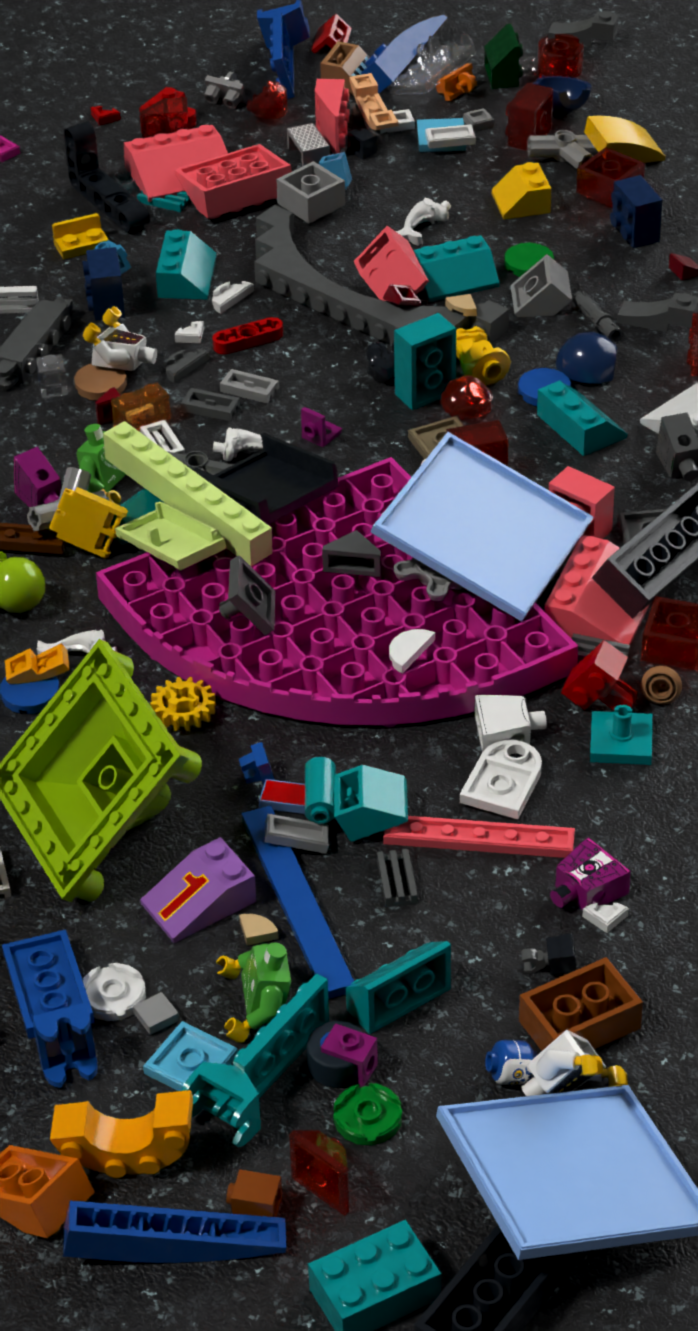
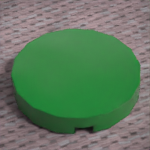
[504,243,554,277]
[333,1083,402,1146]

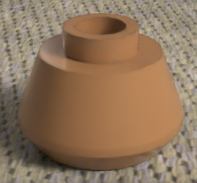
[641,666,682,705]

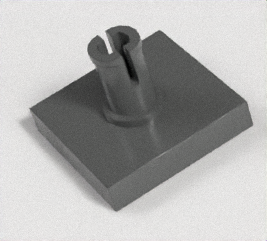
[219,555,276,635]

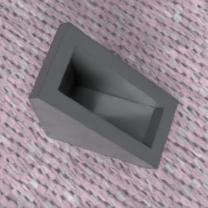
[322,530,381,577]

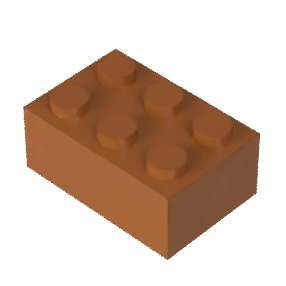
[519,957,643,1051]

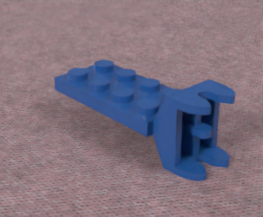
[257,0,310,99]
[2,929,98,1088]

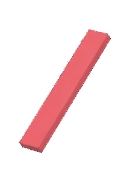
[383,816,575,858]

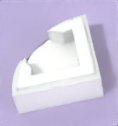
[175,321,204,343]
[582,903,629,933]

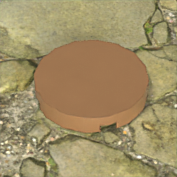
[74,363,127,400]

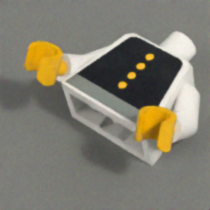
[83,306,157,371]
[521,1030,628,1096]

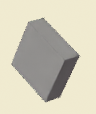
[463,108,494,131]
[133,992,179,1035]

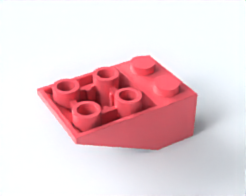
[315,79,350,154]
[354,226,429,302]

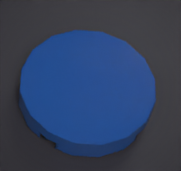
[518,368,571,406]
[0,676,60,714]

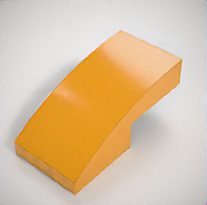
[5,643,69,684]

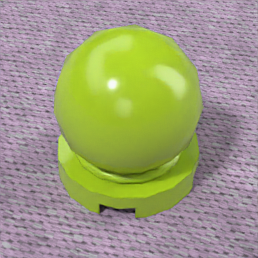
[0,551,45,614]

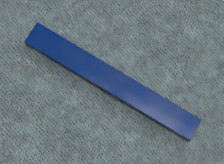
[241,805,354,999]

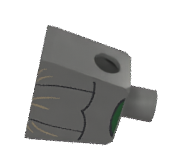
[656,412,698,481]

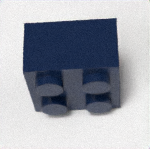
[610,175,663,248]
[82,247,125,321]

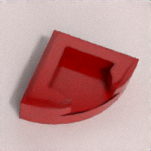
[90,106,121,125]

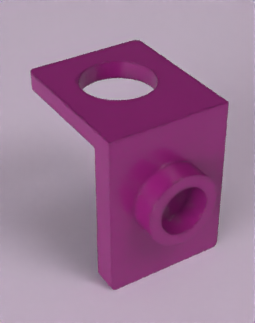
[301,407,342,447]
[321,1024,378,1087]

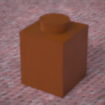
[226,1169,282,1217]

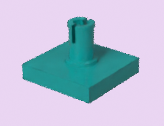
[590,705,653,765]

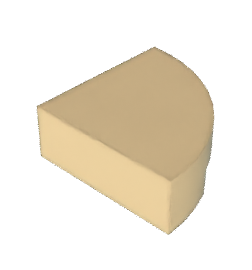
[445,294,477,316]
[239,914,279,946]

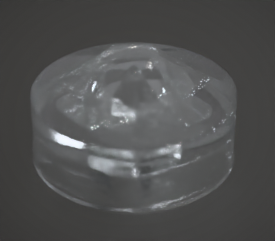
[519,57,541,76]

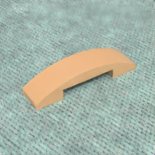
[349,73,399,130]

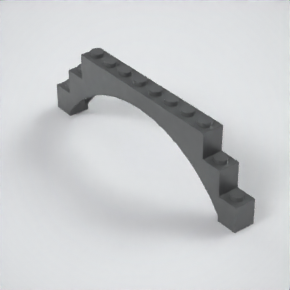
[254,205,509,345]

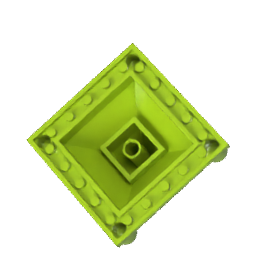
[0,639,202,902]

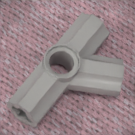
[527,130,600,173]
[27,467,109,531]

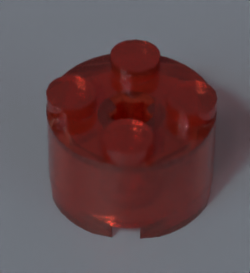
[537,34,584,78]

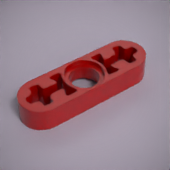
[212,317,283,354]

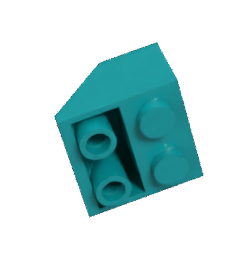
[334,765,408,842]

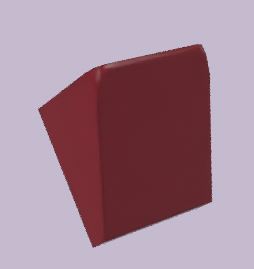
[669,253,698,280]
[383,284,421,306]
[95,387,123,425]

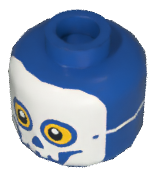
[485,1040,538,1085]

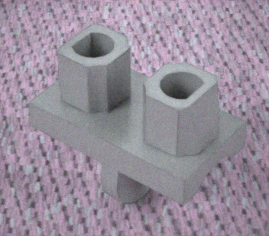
[204,72,248,109]

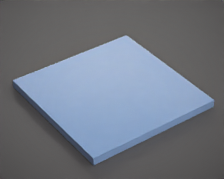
[371,432,594,622]
[436,1085,698,1260]

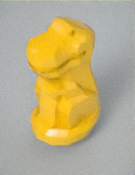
[456,326,511,385]

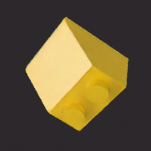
[491,162,551,219]

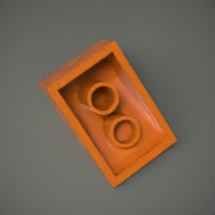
[0,1145,95,1238]

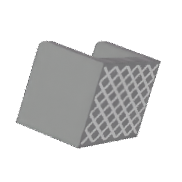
[287,123,330,166]

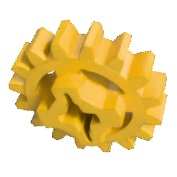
[150,677,216,731]

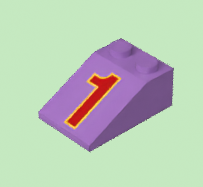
[140,837,256,943]

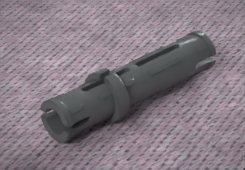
[572,291,623,342]

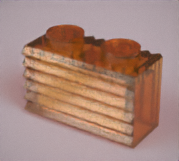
[111,383,172,431]

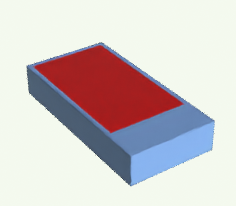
[259,779,305,814]

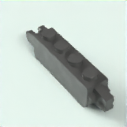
[0,297,73,391]

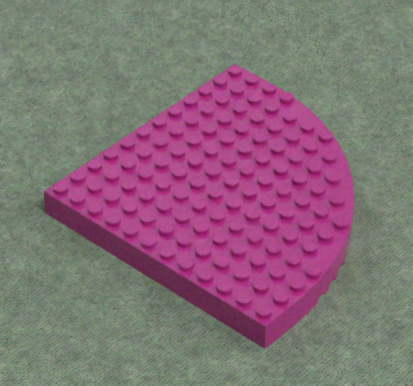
[96,457,578,728]

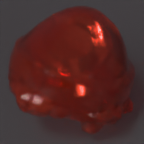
[246,81,288,119]
[441,375,493,421]

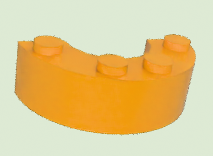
[50,1090,193,1178]

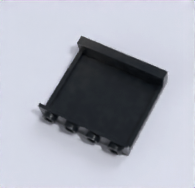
[192,433,339,525]

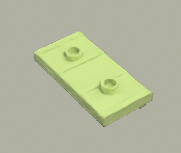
[115,501,226,570]

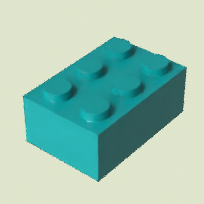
[394,313,456,410]
[308,1219,441,1331]

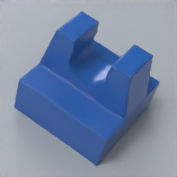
[239,742,275,785]

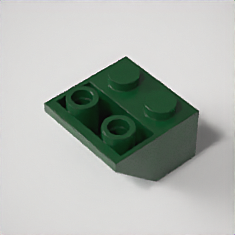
[484,24,523,89]

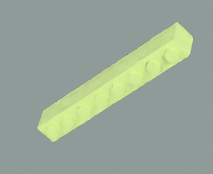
[103,421,272,566]

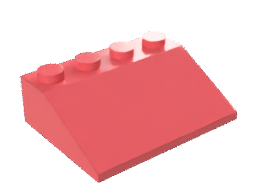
[124,125,228,202]
[174,144,292,219]
[544,535,650,645]

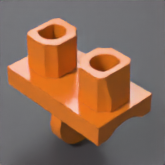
[435,63,477,101]

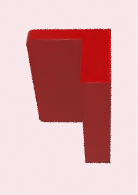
[311,14,352,54]

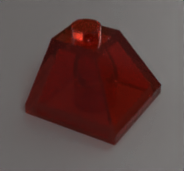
[289,1130,349,1216]

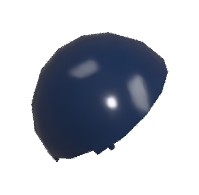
[533,75,592,115]
[555,332,618,383]

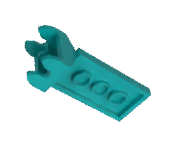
[181,973,329,1147]

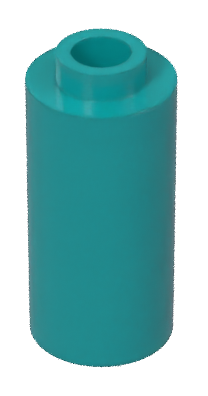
[305,757,336,824]

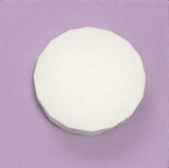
[83,963,146,1021]

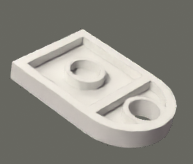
[460,740,542,819]

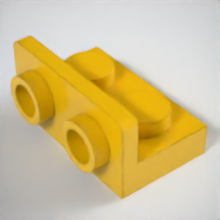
[52,213,109,260]

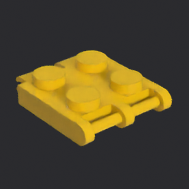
[49,487,128,558]

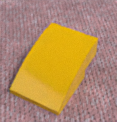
[584,116,666,165]

